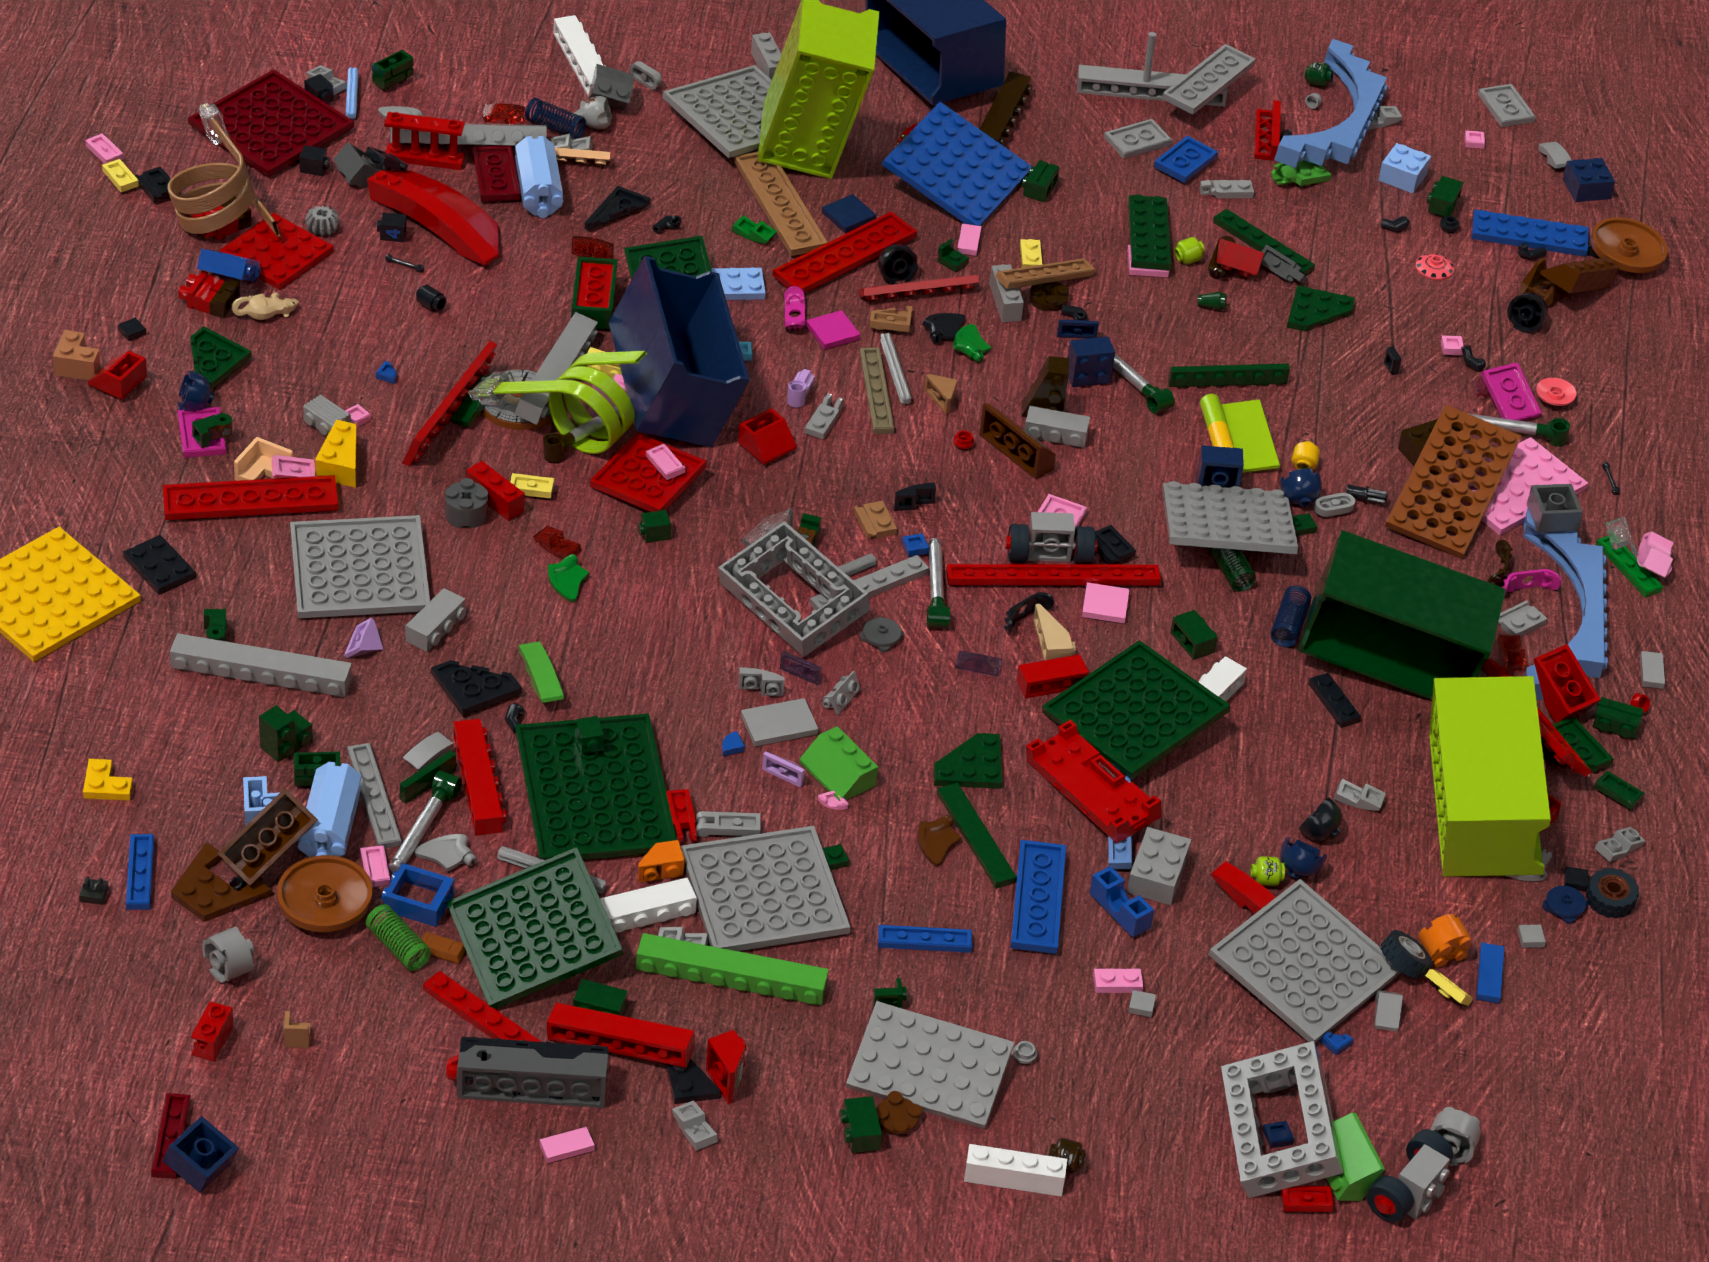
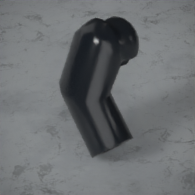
[505,703,524,734]

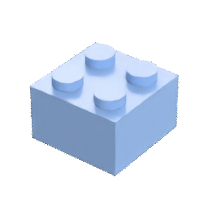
[1378,143,1431,193]

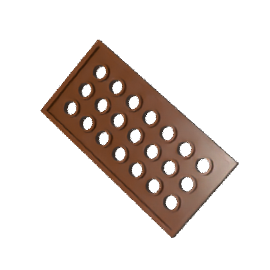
[1385,404,1521,559]

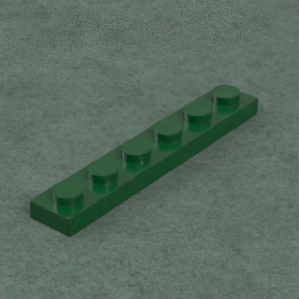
[1213,209,1315,276]
[1168,363,1290,387]

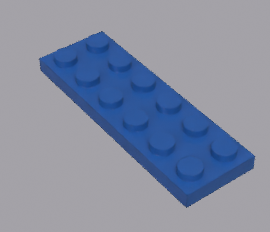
[1471,210,1589,257]
[1010,840,1066,954]

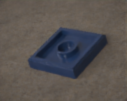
[822,194,876,233]

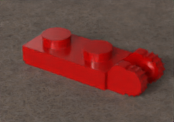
[666,789,697,843]

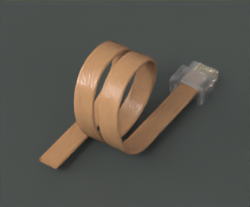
[167,102,280,237]

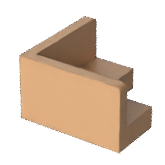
[234,437,293,481]

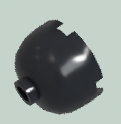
[878,244,918,284]
[1507,292,1548,333]
[1299,797,1343,842]

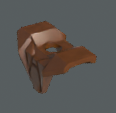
[1518,258,1567,306]

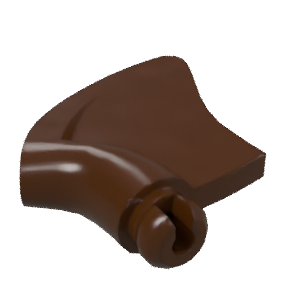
[918,815,961,867]

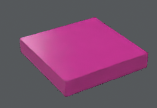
[806,310,860,350]

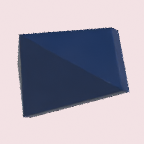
[1057,319,1099,339]

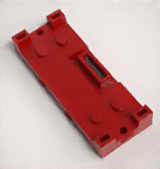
[1026,720,1162,844]

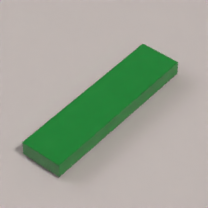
[1596,534,1663,598]

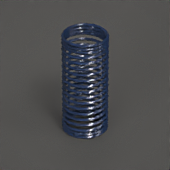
[525,97,586,139]
[1270,586,1312,647]

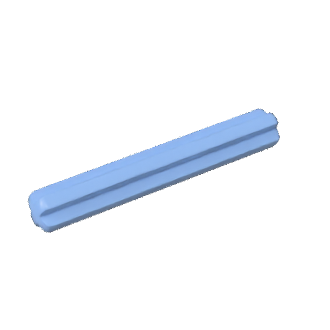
[346,67,358,119]

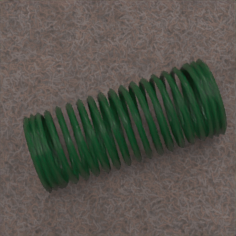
[1208,547,1256,591]

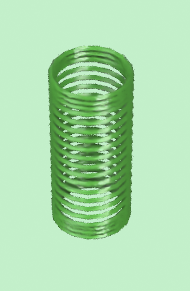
[366,904,431,971]

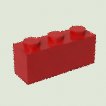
[466,461,525,521]
[1016,654,1089,699]

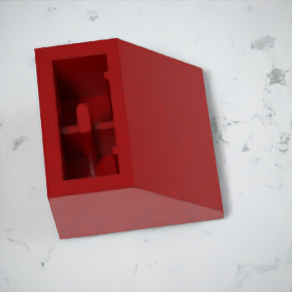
[88,351,147,399]
[738,408,797,465]

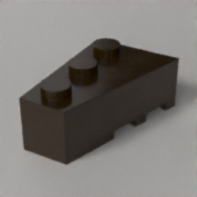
[1021,356,1069,417]

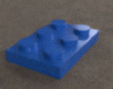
[1154,136,1218,183]

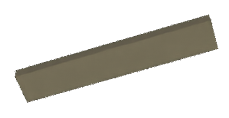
[859,348,894,434]

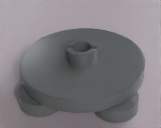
[860,617,904,652]

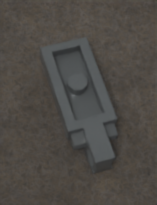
[1261,244,1308,284]

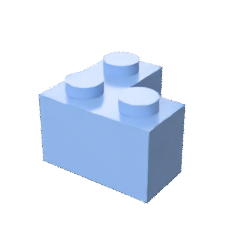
[243,776,291,826]

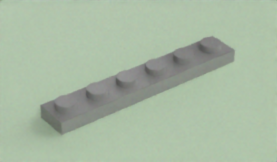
[809,555,929,610]

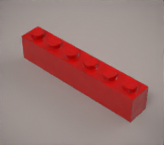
[453,719,506,836]
[547,1003,695,1068]

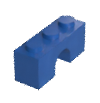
[1089,866,1154,937]

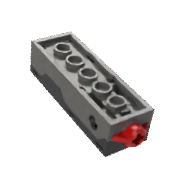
[446,1037,609,1108]

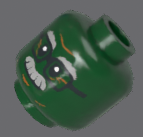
[1305,62,1334,87]

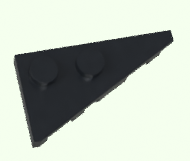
[584,186,651,230]
[665,1059,721,1104]

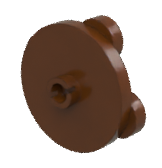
[876,1091,922,1134]

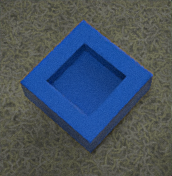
[902,533,929,557]

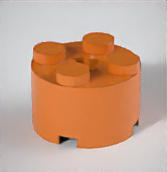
[1418,914,1473,968]

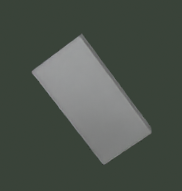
[1640,651,1665,689]

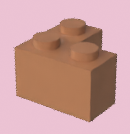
[53,330,101,380]

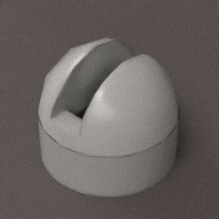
[1305,93,1322,109]

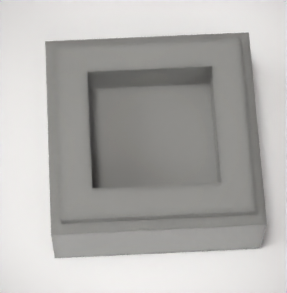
[1517,925,1546,948]
[1128,990,1156,1017]

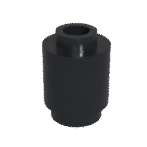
[416,284,447,311]

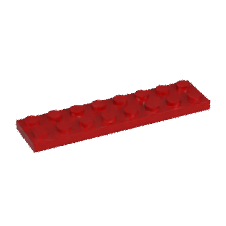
[772,211,917,293]
[402,340,497,466]
[163,475,338,520]
[1481,658,1592,777]

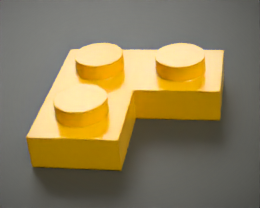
[83,759,133,801]

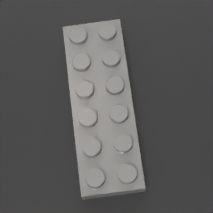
[1162,44,1256,114]

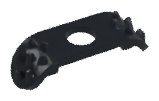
[1004,592,1055,633]

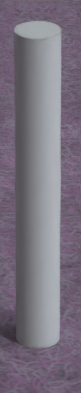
[1143,32,1156,82]

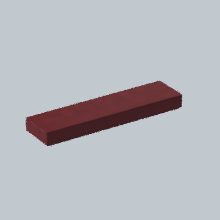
[151,1093,191,1179]

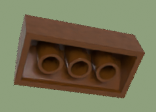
[1540,257,1619,294]
[979,403,1056,479]
[217,788,318,887]

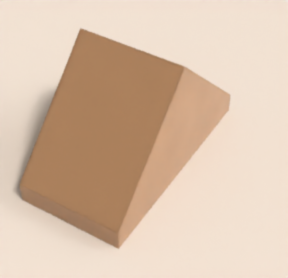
[924,374,957,414]

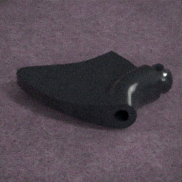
[922,313,966,344]

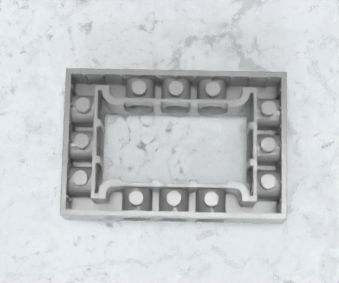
[718,521,870,657]
[1221,1041,1344,1198]

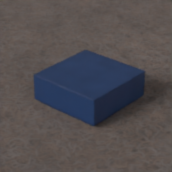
[1262,1121,1294,1149]

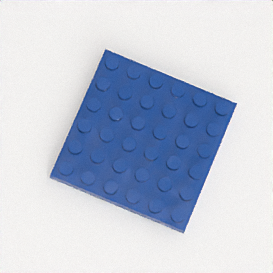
[882,102,1031,226]

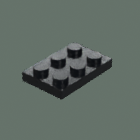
[123,535,196,595]

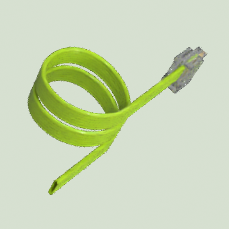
[468,351,647,454]

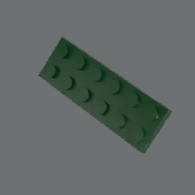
[1128,194,1171,270]

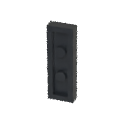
[1308,673,1361,728]

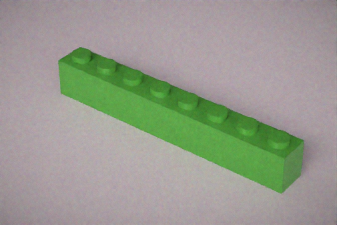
[636,933,829,1006]

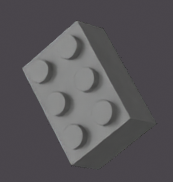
[1127,827,1191,905]

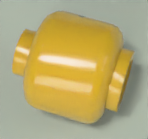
[1291,441,1320,470]

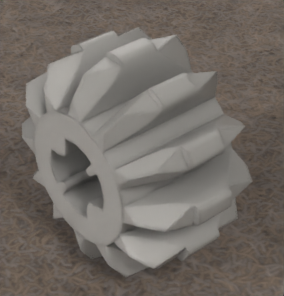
[305,205,340,236]

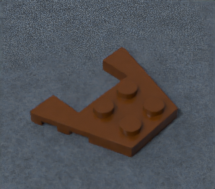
[171,842,271,922]

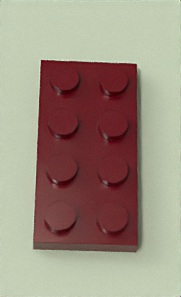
[472,145,520,202]

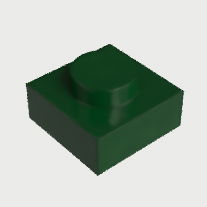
[822,844,849,871]

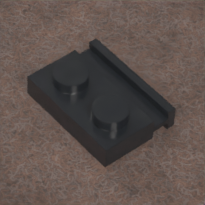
[365,146,409,172]
[135,166,171,202]
[1095,525,1136,564]

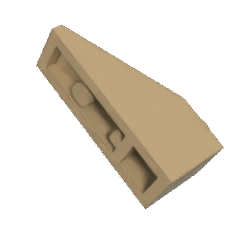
[1033,604,1076,660]

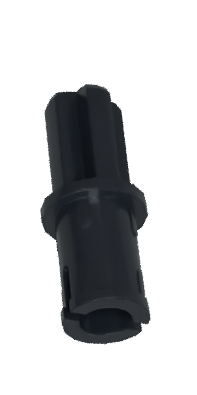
[1346,484,1388,504]

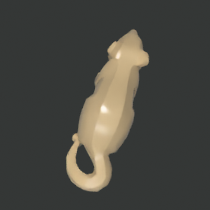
[232,293,299,320]

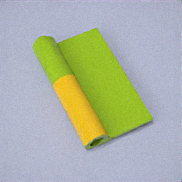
[1200,394,1280,473]

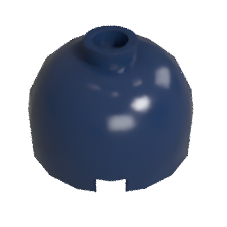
[177,370,214,412]
[1279,468,1322,507]
[1280,837,1327,879]

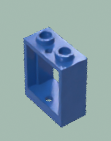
[197,249,261,281]
[381,863,455,927]

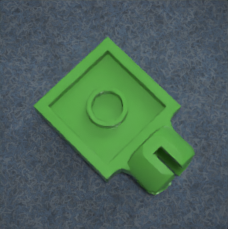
[1271,160,1331,186]

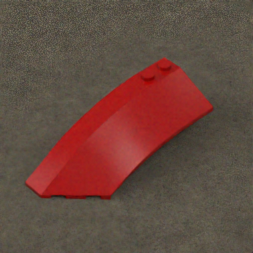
[367,170,499,265]

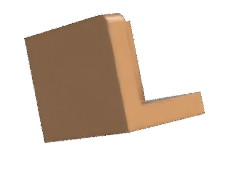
[284,1011,311,1048]

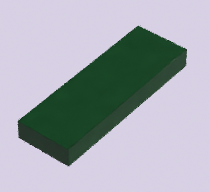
[451,375,500,427]
[400,750,456,804]

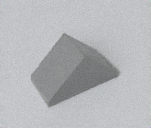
[1374,990,1403,1032]

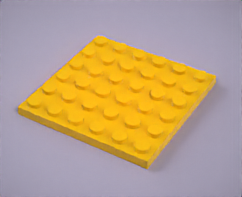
[0,526,141,662]

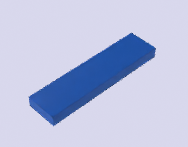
[126,834,154,910]
[878,925,972,953]

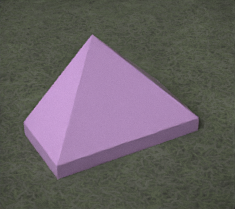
[344,618,383,658]
[762,751,805,788]

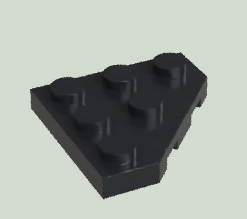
[431,660,522,716]

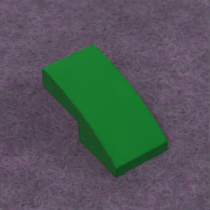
[731,215,777,244]

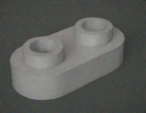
[630,61,662,90]
[1314,493,1355,517]

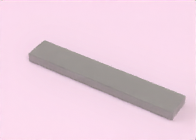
[347,743,401,849]

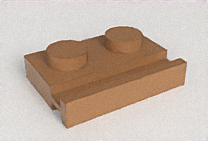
[853,501,897,540]

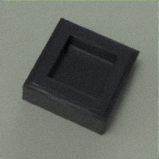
[118,317,146,341]
[1384,346,1402,375]
[1564,866,1588,892]

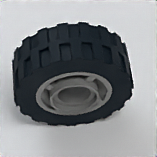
[1380,930,1433,979]

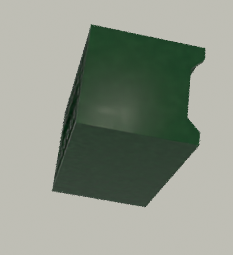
[1298,530,1506,699]

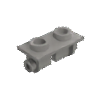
[822,671,860,715]

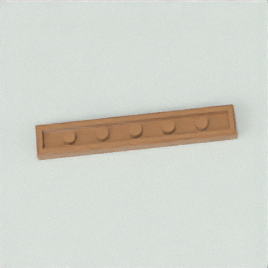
[995,258,1096,289]

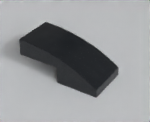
[894,482,936,511]

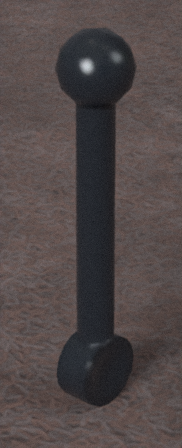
[385,254,424,273]
[1602,462,1620,495]

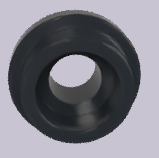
[1440,216,1460,233]

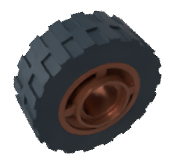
[1586,868,1639,918]

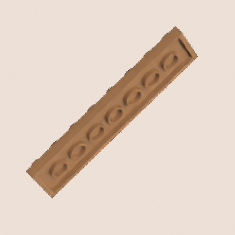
[734,152,828,256]

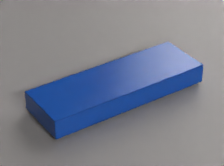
[1476,942,1504,1003]

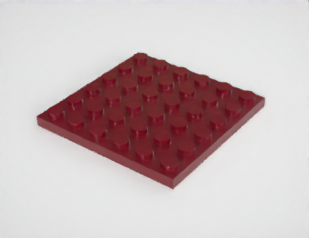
[188,69,354,177]

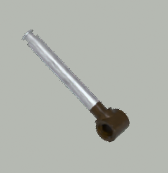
[543,406,621,462]

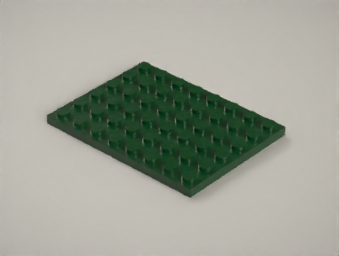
[515,713,677,860]

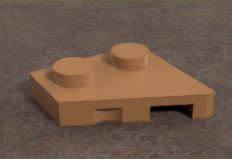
[869,306,912,333]

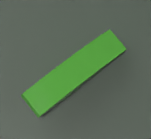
[519,641,564,703]

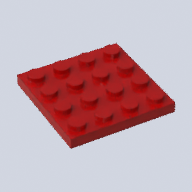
[219,212,334,290]
[590,433,707,512]

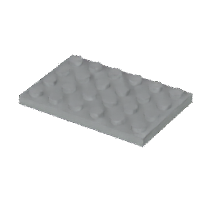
[846,1001,1014,1129]

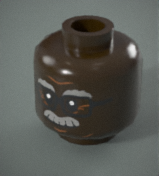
[1048,1138,1086,1173]

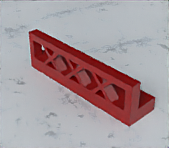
[1254,100,1281,161]

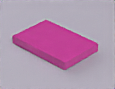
[1481,362,1542,421]
[177,407,226,458]

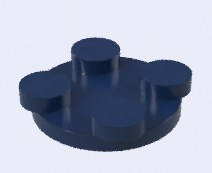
[1542,886,1588,924]

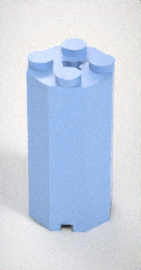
[515,136,563,218]
[298,762,362,857]

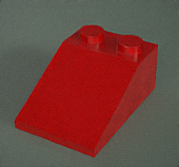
[1534,644,1601,723]

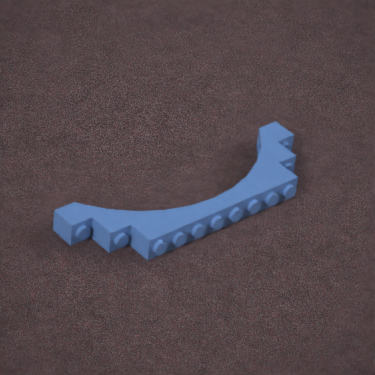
[1274,39,1388,168]
[1523,508,1608,701]

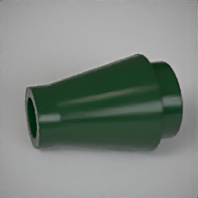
[1197,291,1227,311]

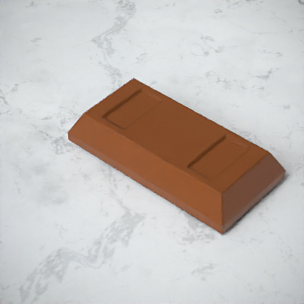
[419,932,466,964]

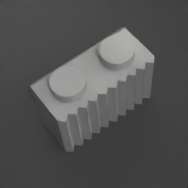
[303,395,351,436]

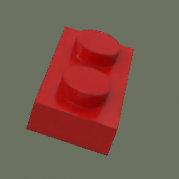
[1280,1186,1334,1212]

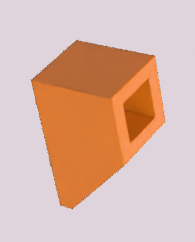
[637,840,685,883]

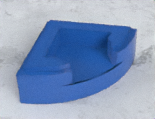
[376,361,396,384]
[722,731,745,756]
[1319,1032,1354,1055]

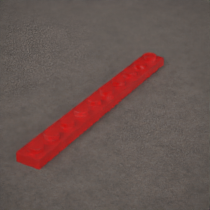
[946,564,1161,586]

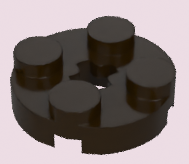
[1029,282,1069,311]

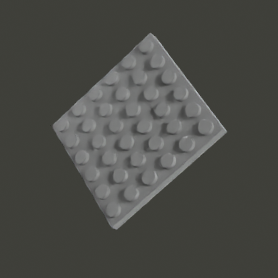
[662,65,772,158]
[1162,481,1298,554]
[290,515,430,618]
[680,826,850,951]
[1208,879,1402,1043]

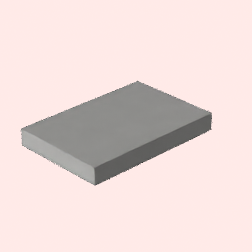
[1478,84,1536,127]
[1104,119,1172,159]
[741,698,819,747]

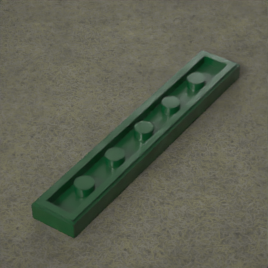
[937,782,1017,888]

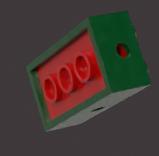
[571,257,618,330]

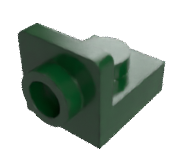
[938,239,969,272]
[872,978,907,1009]

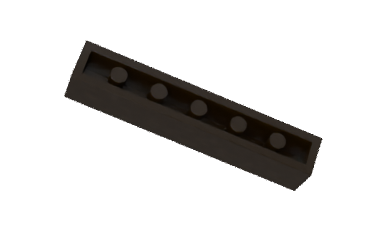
[980,71,1033,146]

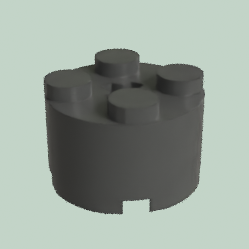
[445,478,488,529]

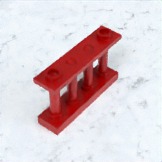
[384,112,465,170]

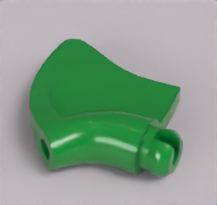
[953,324,991,362]
[548,554,589,603]

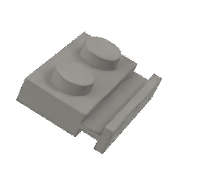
[1498,600,1548,640]

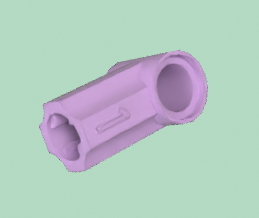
[787,369,815,408]

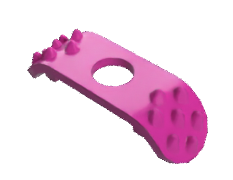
[784,286,805,330]
[1502,569,1562,595]

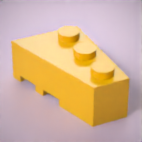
[315,419,357,488]

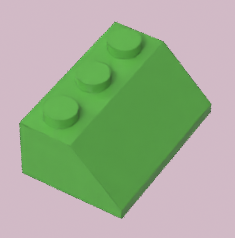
[799,726,878,801]
[1327,1113,1385,1201]

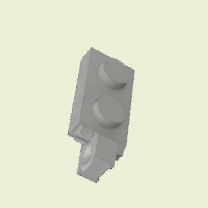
[1199,180,1254,198]

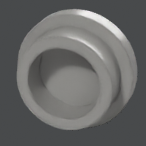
[1013,1041,1037,1064]

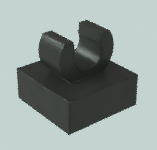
[79,876,109,905]

